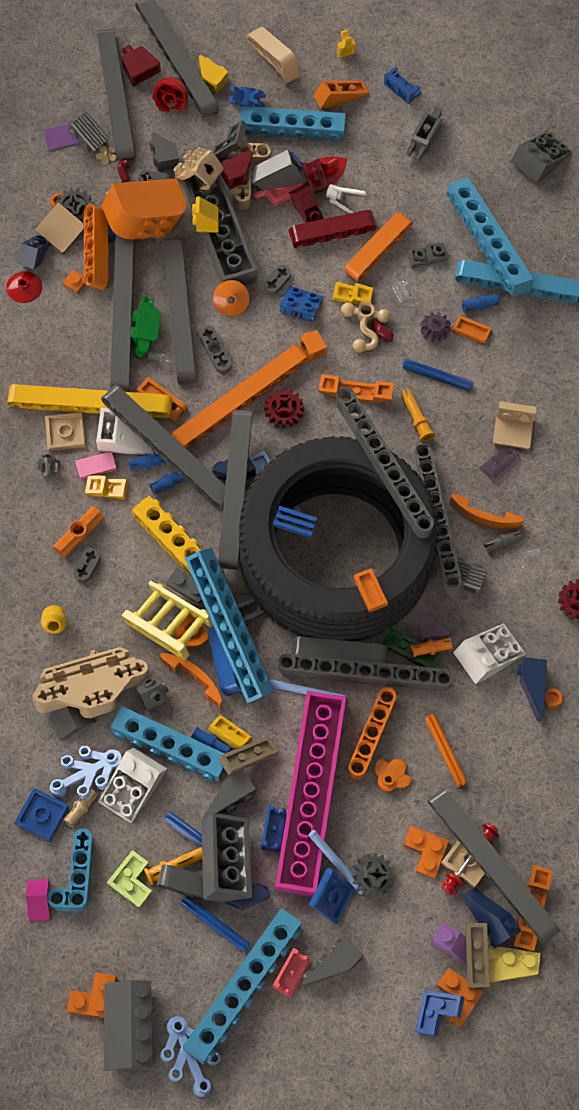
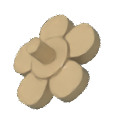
[96,146,116,165]

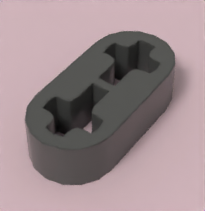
[264,265,291,295]
[74,548,100,583]

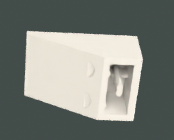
[96,408,158,455]
[453,623,526,684]
[98,748,167,824]

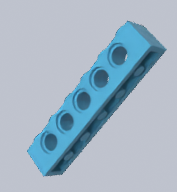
[239,106,345,141]
[111,706,225,782]

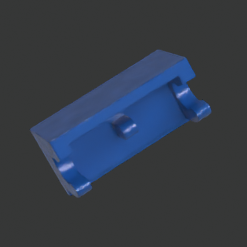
[384,67,422,104]
[261,805,287,852]

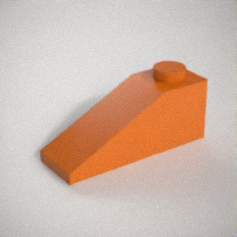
[313,80,370,109]

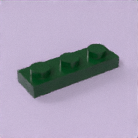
[382,627,443,668]

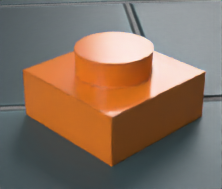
[63,270,85,294]

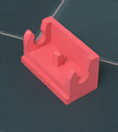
[273,948,311,998]

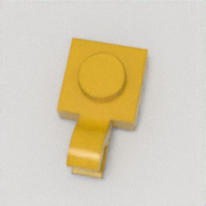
[337,29,356,58]

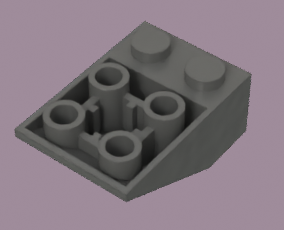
[510,132,573,183]

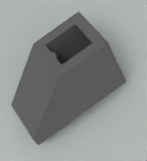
[149,132,179,171]

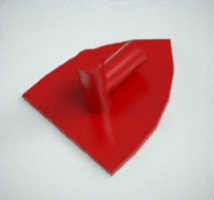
[319,156,347,190]

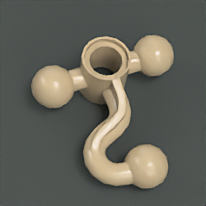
[341,302,391,353]

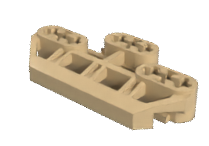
[33,647,148,718]

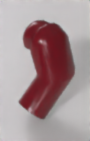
[117,159,131,183]
[371,320,394,343]

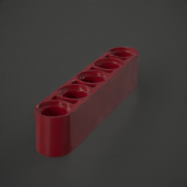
[288,210,377,248]

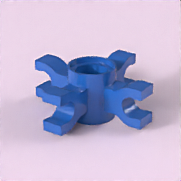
[228,87,266,107]

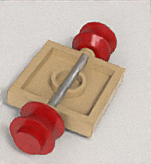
[440,823,499,895]

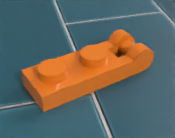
[136,377,188,422]

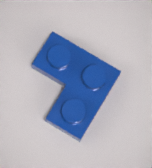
[415,990,465,1037]

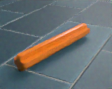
[425,714,467,787]

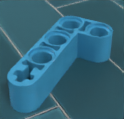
[47,828,93,912]

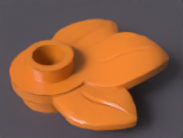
[374,758,412,792]

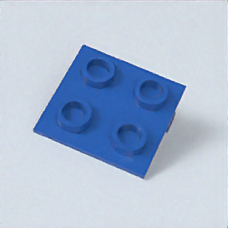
[279,286,324,322]

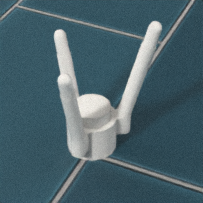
[326,184,367,213]

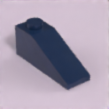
[517,657,547,721]
[461,888,522,949]

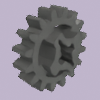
[55,188,94,224]
[351,853,395,899]

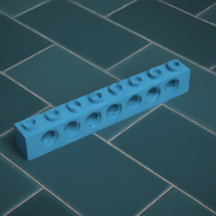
[446,177,534,297]
[185,548,275,703]
[183,908,302,1065]

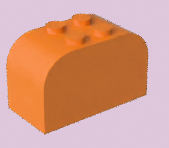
[101,178,186,240]

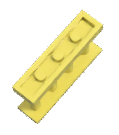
[122,581,214,660]

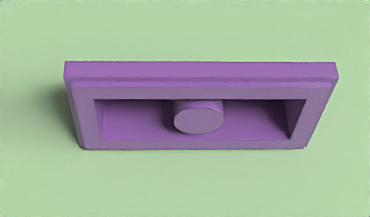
[43,122,80,151]

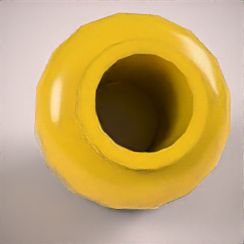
[41,605,67,634]

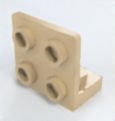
[493,401,537,450]

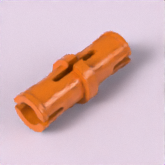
[411,637,452,657]

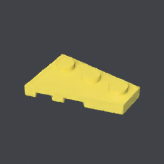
[488,945,540,983]

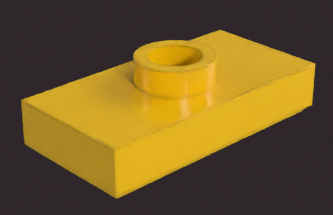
[208,715,252,749]

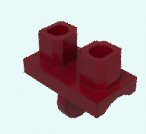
[302,158,328,193]

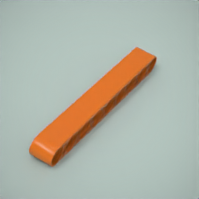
[171,344,310,449]

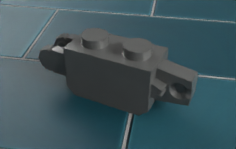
[406,107,442,161]

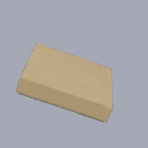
[35,202,84,253]
[45,412,86,451]

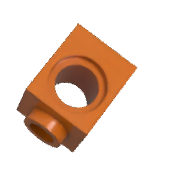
[300,330,327,362]

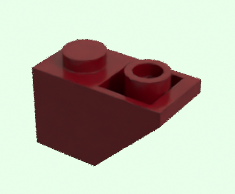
[220,150,253,190]
[288,185,324,223]

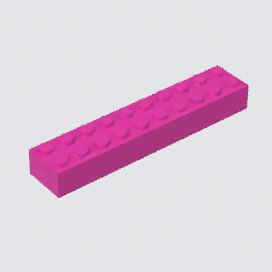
[275,691,346,897]

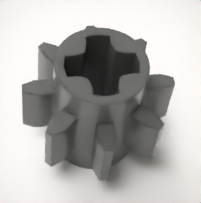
[37,454,60,476]

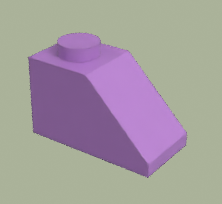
[431,922,467,965]

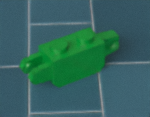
[130,296,160,359]

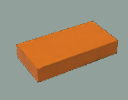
[452,315,492,345]
[353,568,388,613]

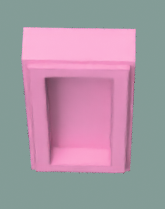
[75,451,117,480]

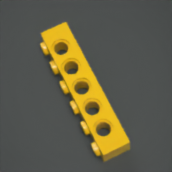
[132,496,225,576]

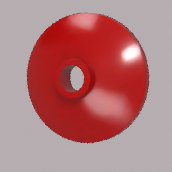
[6,271,42,303]

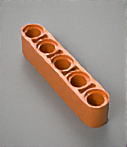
[84,204,108,290]
[344,212,413,282]
[348,687,396,780]

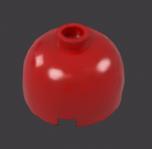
[152,77,188,112]

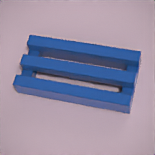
[273,506,317,538]

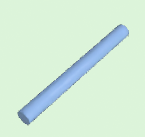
[269,679,345,696]
[309,830,363,895]

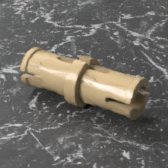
[64,789,98,828]

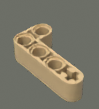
[246,26,300,86]
[235,143,271,210]

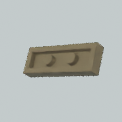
[218,736,279,775]
[465,923,490,988]

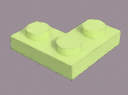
[107,850,152,909]

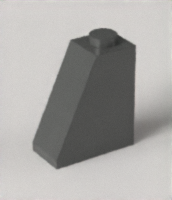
[251,150,307,191]

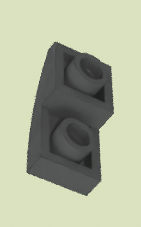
[407,243,448,268]

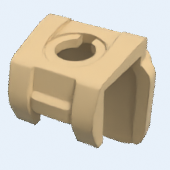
[174,147,224,190]

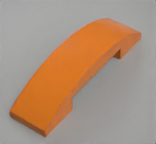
[318,374,395,403]
[450,493,524,529]
[160,653,222,709]
[514,865,554,951]

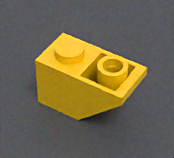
[199,55,229,95]
[192,197,219,233]

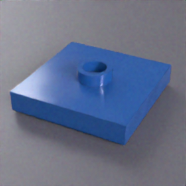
[14,788,70,842]
[309,868,355,924]

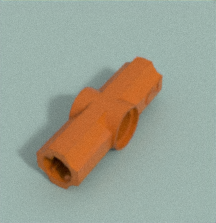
[53,506,105,558]

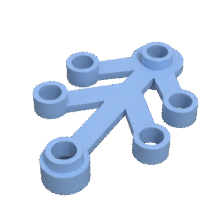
[50,746,122,799]
[160,1016,221,1097]

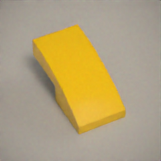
[332,282,373,305]
[85,476,128,500]

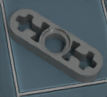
[200,326,231,374]

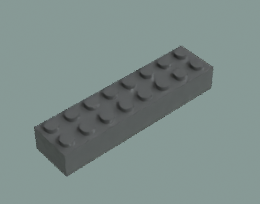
[178,161,257,285]

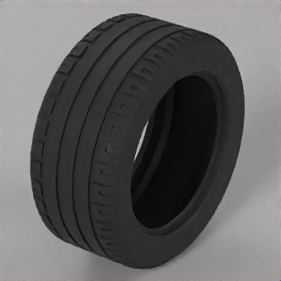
[239,436,439,642]

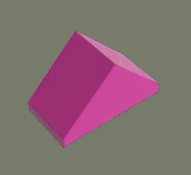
[26,879,50,922]

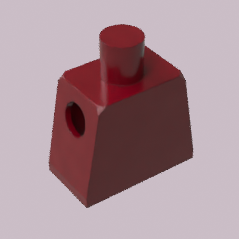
[122,45,161,87]

